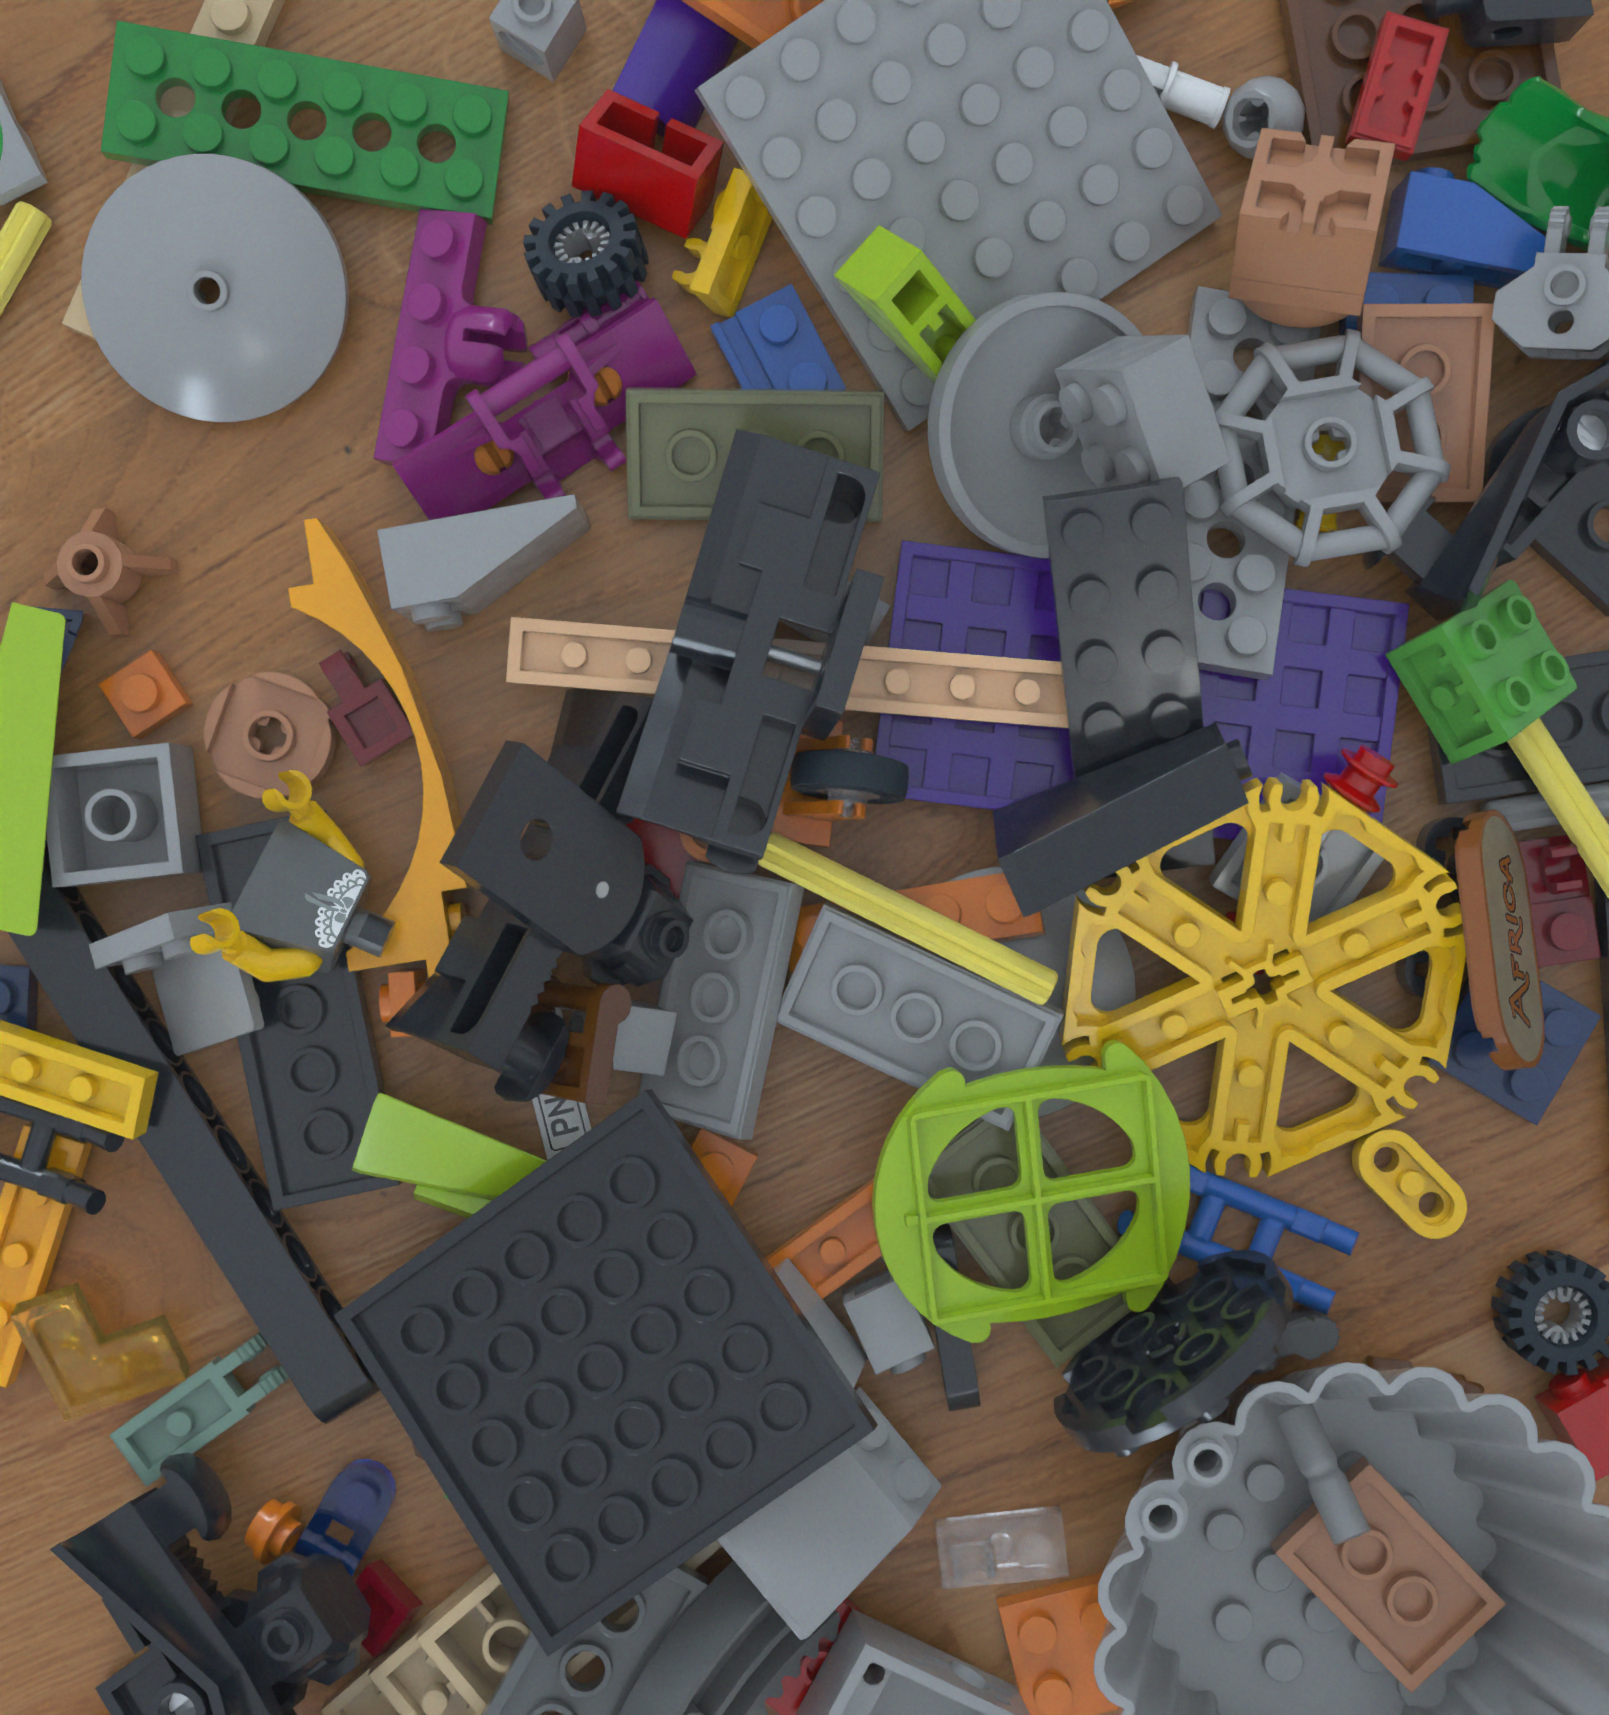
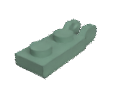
[109,1332,289,1487]

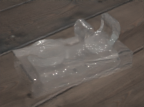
[934,1505,1069,1590]

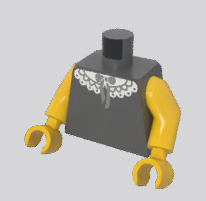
[190,770,396,982]

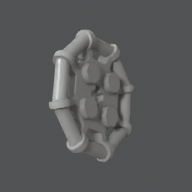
[1215,328,1451,568]

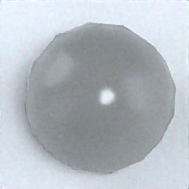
[1222,75,1305,160]

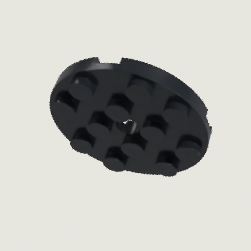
[1054,1250,1294,1457]

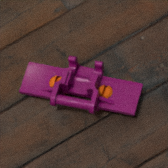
[392,297,697,520]

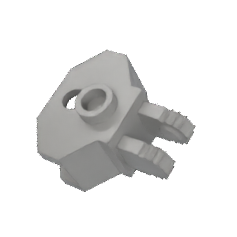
[1492,206,1609,362]

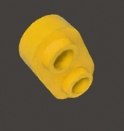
[1351,1126,1467,1239]

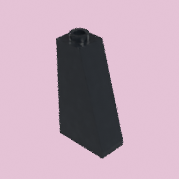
[993,723,1253,917]

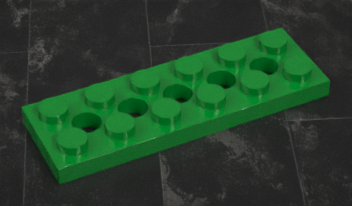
[101,20,509,225]

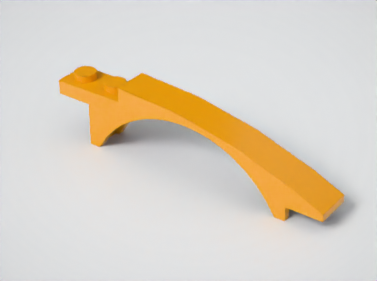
[288,518,473,978]

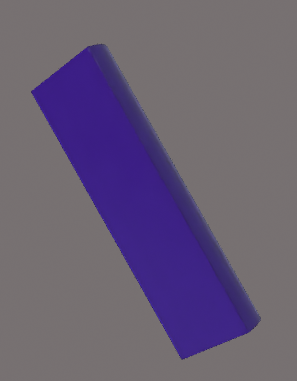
[612,0,739,137]

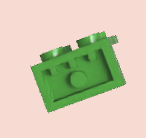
[1385,579,1577,764]

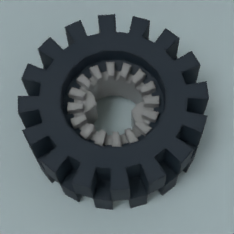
[523,190,649,318]
[1491,1250,1609,1376]

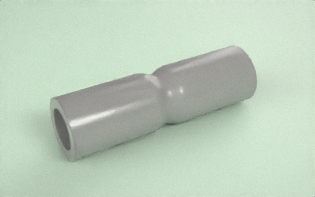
[1276,1403,1371,1545]

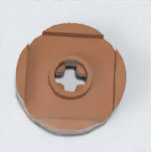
[203,671,337,799]

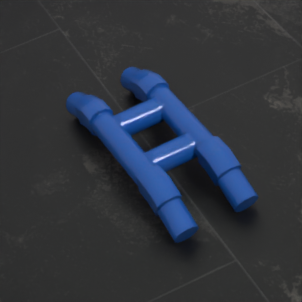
[1117,1163,1360,1315]

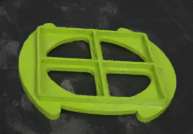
[872,1039,1190,1343]

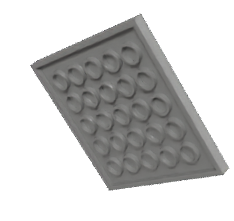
[694,0,1223,431]

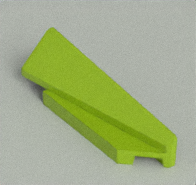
[0,602,66,936]
[352,1093,546,1218]

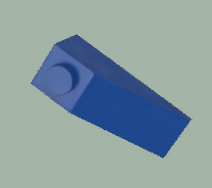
[1378,167,1566,289]

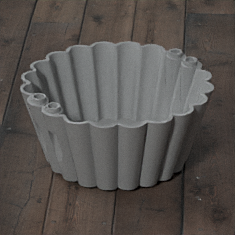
[1093,1362,1609,1715]

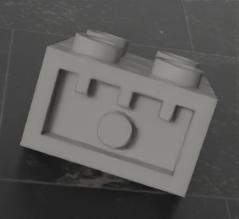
[89,902,264,1056]

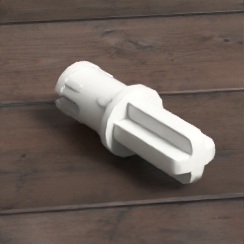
[1136,55,1231,129]

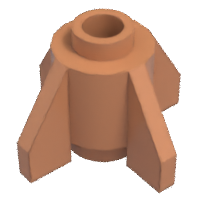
[44,508,179,638]

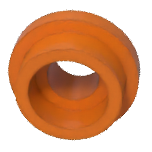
[244,1499,304,1565]

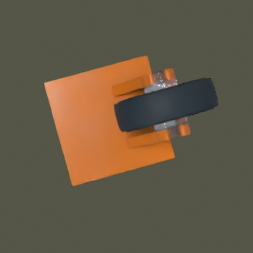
[770,721,909,848]

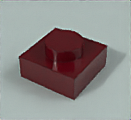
[355,1559,424,1658]

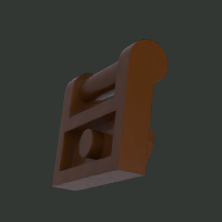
[526,974,632,1105]

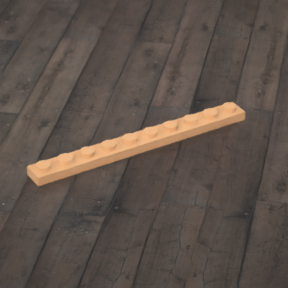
[506,617,1068,729]

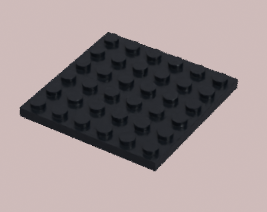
[333,1089,878,1657]

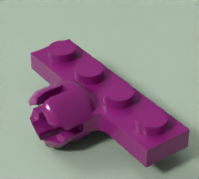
[373,209,528,465]

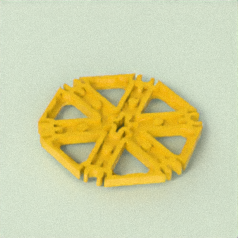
[1058,777,1466,1178]

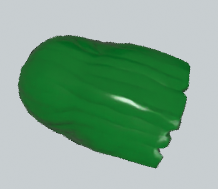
[1466,76,1609,252]

